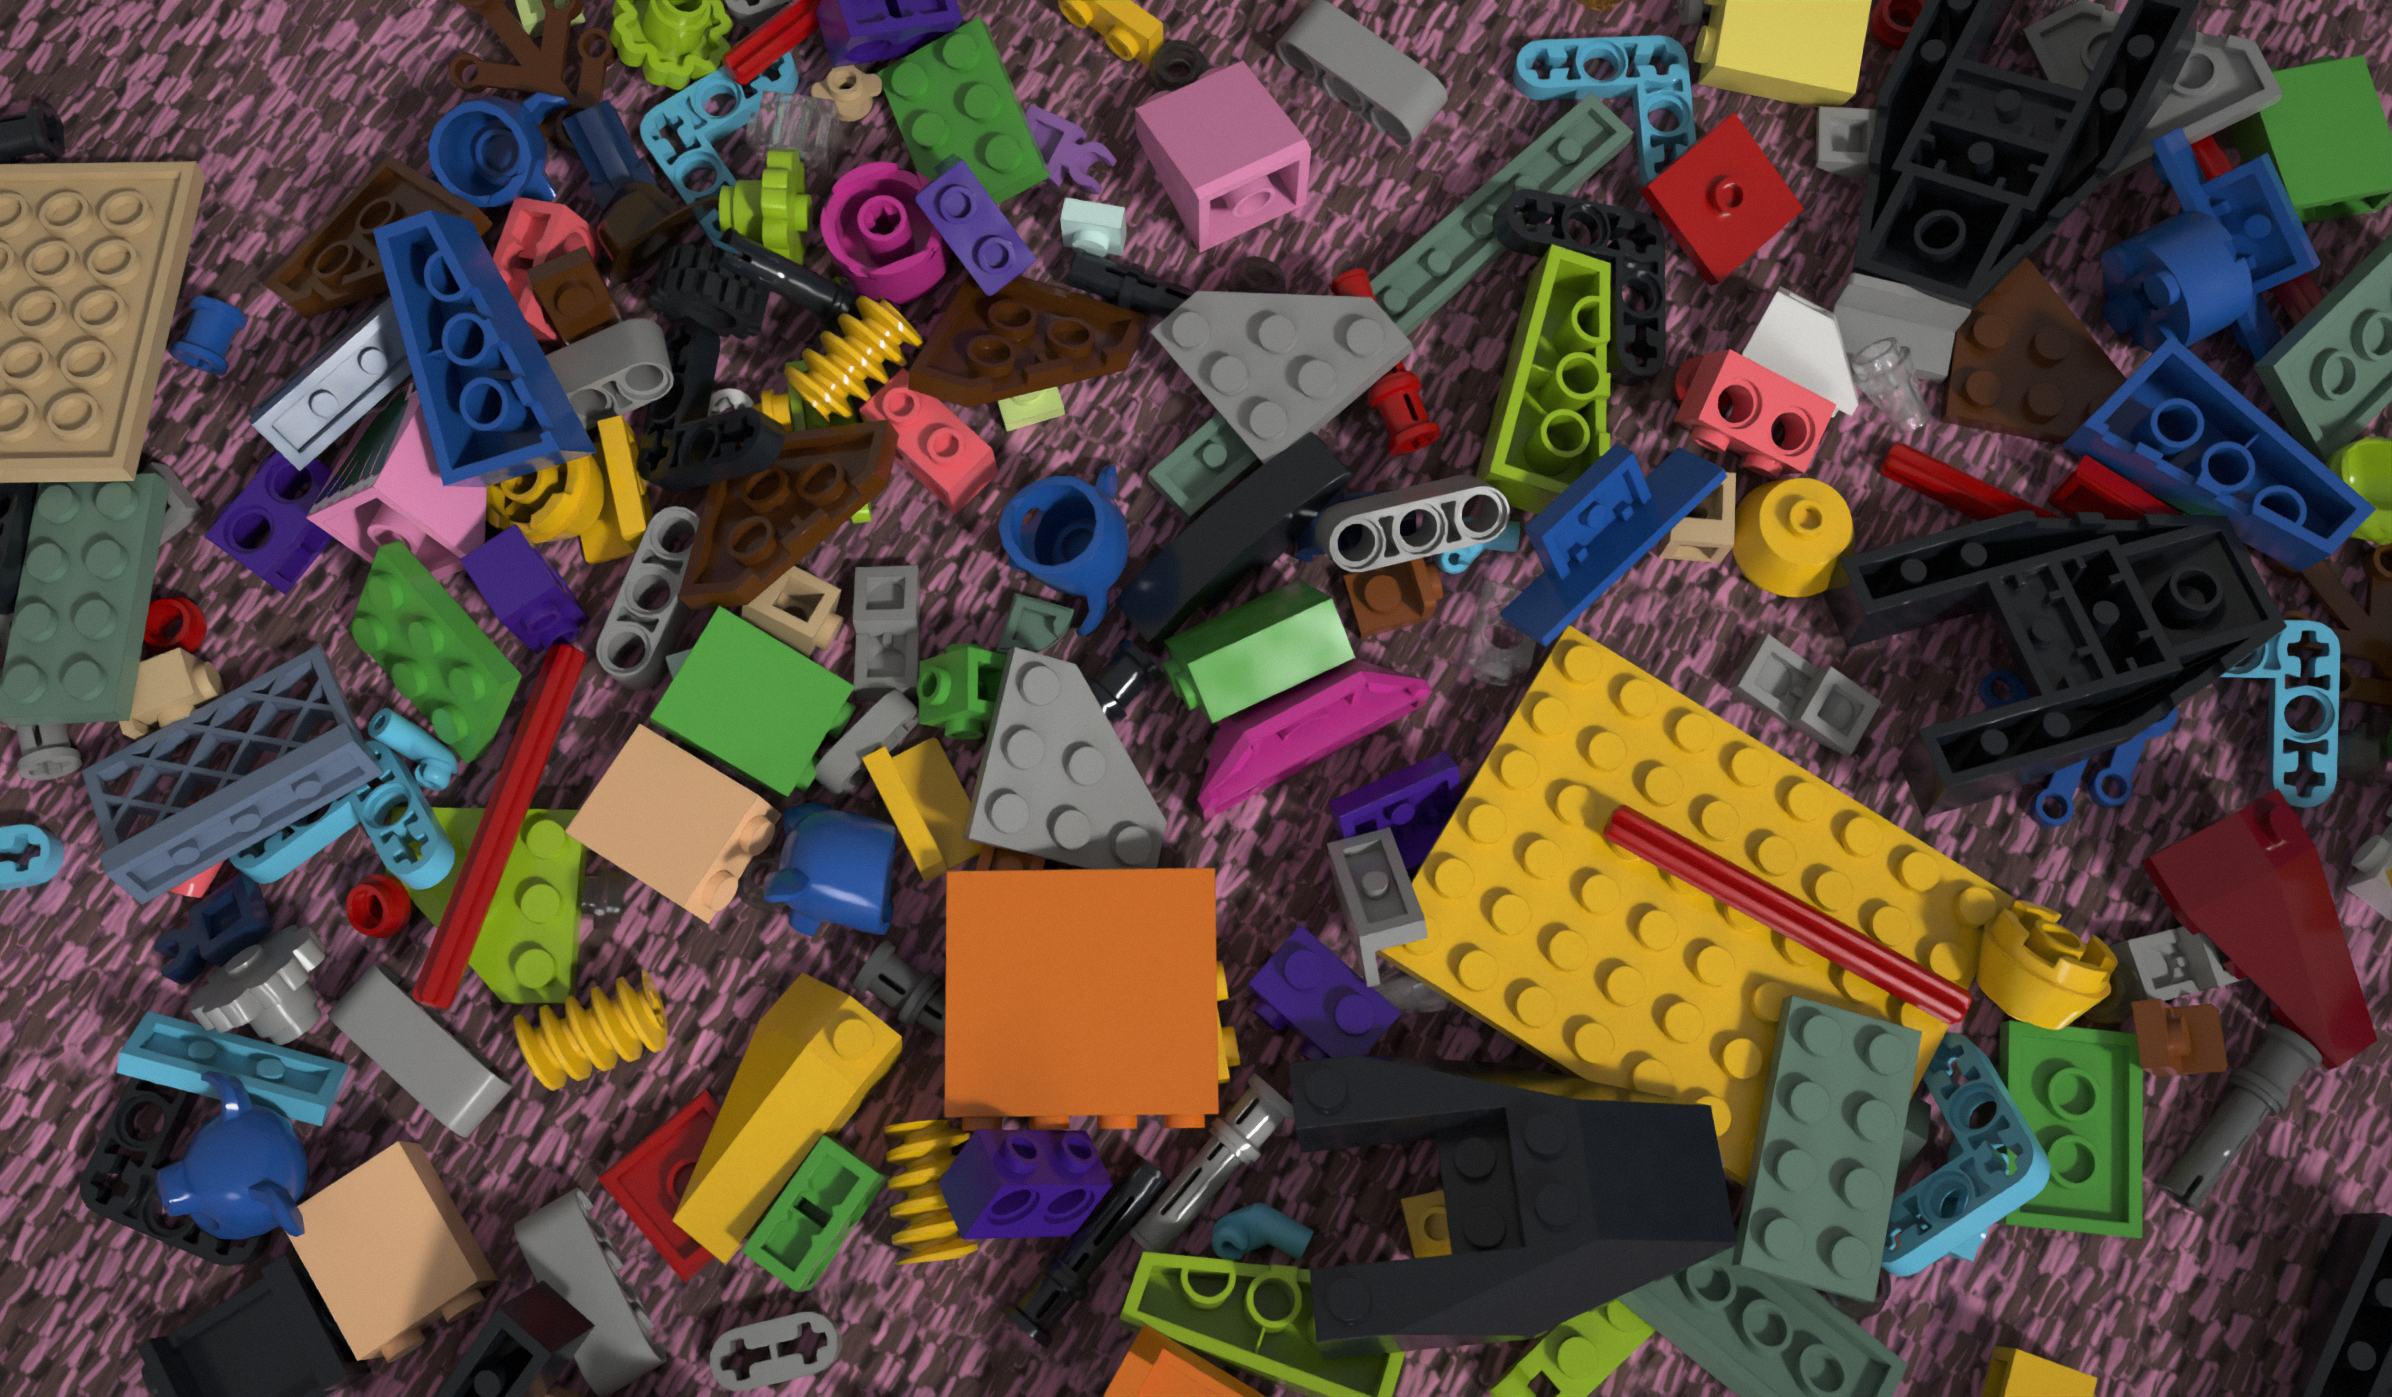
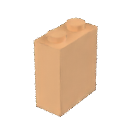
[565,724,782,924]
[285,1141,498,1363]

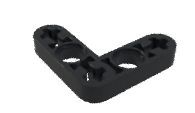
[1492,189,1666,386]
[637,317,785,492]
[80,1077,271,1266]

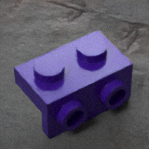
[1328,751,1463,877]
[1247,924,1401,1060]

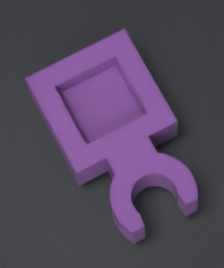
[1025,104,1117,194]

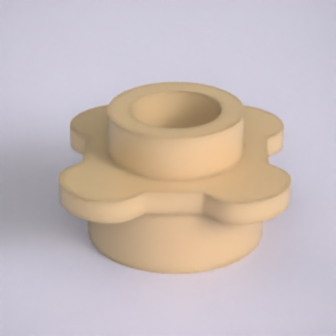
[811,65,882,122]

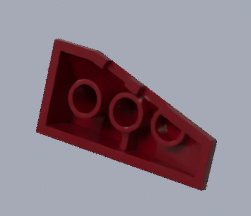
[2141,789,2378,1070]

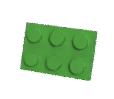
[877,16,1050,205]
[349,540,522,764]
[1996,1020,2143,1238]

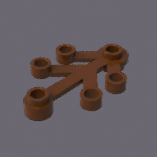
[449,0,618,161]
[2262,543,2392,716]

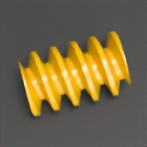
[784,294,925,427]
[514,969,668,1091]
[884,1120,978,1265]

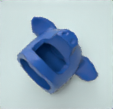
[428,91,570,207]
[998,465,1129,636]
[763,801,897,936]
[155,1071,310,1239]

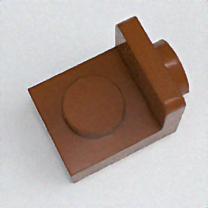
[1342,558,1443,639]
[2131,998,2228,1077]

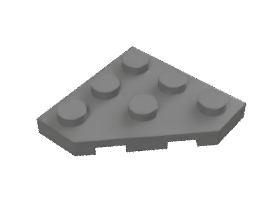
[2023,0,2283,188]
[1150,291,1414,465]
[962,647,1167,869]

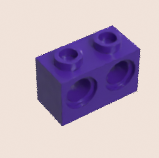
[815,0,963,68]
[204,450,334,595]
[459,524,590,654]
[938,1129,1113,1239]

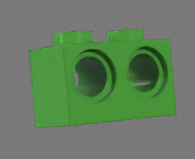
[741,1135,890,1292]

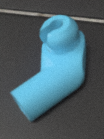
[1433,517,1520,574]
[368,708,458,791]
[1211,1202,1314,1261]

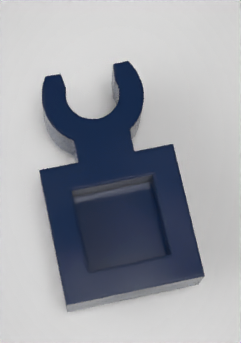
[154,872,273,985]

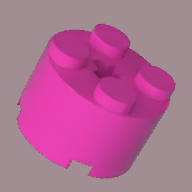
[820,161,952,305]

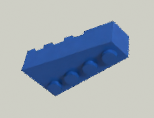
[373,210,597,487]
[2061,335,2376,572]

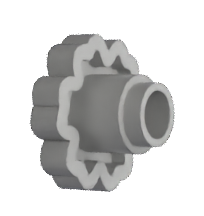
[189,925,326,1045]

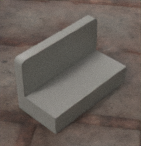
[1830,273,1971,384]
[1327,827,1428,988]

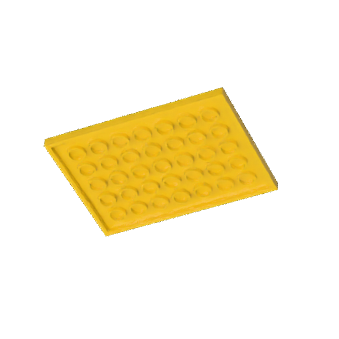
[1375,625,2015,1187]

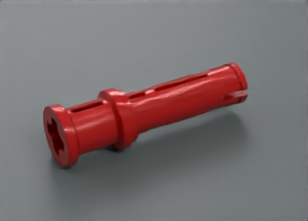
[1329,268,1442,456]

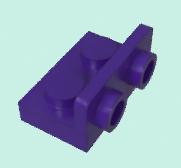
[914,153,1037,296]

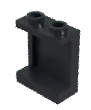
[138,1254,371,1397]

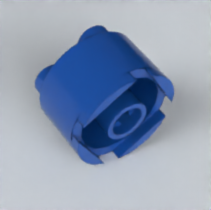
[2100,210,2253,353]

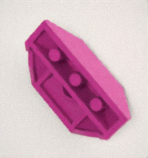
[1198,659,1432,822]

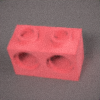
[492,197,603,348]
[1674,349,1837,480]
[859,368,999,515]

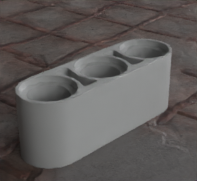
[1275,0,1448,147]
[545,318,674,431]
[1315,475,1510,572]
[596,506,700,691]
[327,962,514,1138]
[514,1187,667,1397]

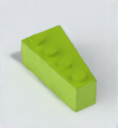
[1476,244,1611,515]
[1118,1251,1406,1397]

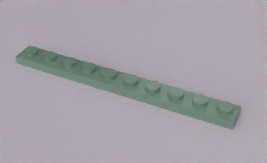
[1148,92,1634,524]

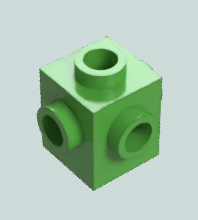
[917,643,1007,740]

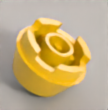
[486,455,606,544]
[1732,478,1855,598]
[1976,900,2118,1030]

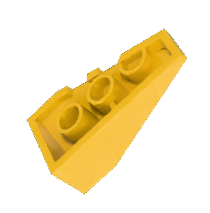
[672,972,903,1265]

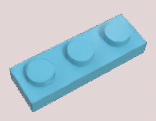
[116,1011,349,1126]

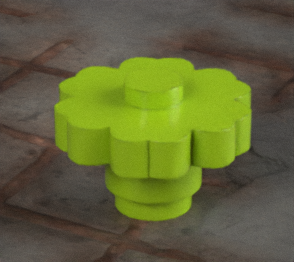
[609,0,733,90]
[719,148,813,266]

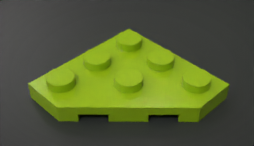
[385,807,587,1005]

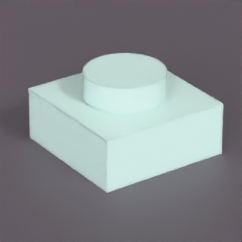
[1060,197,1127,258]

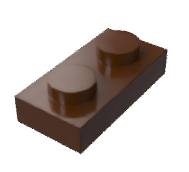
[527,246,625,346]

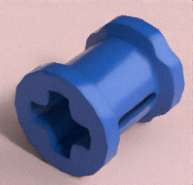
[169,295,248,376]

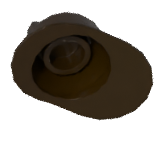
[597,181,719,284]

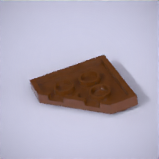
[263,155,493,319]
[1940,258,2126,445]
[908,273,1147,408]
[678,420,899,611]

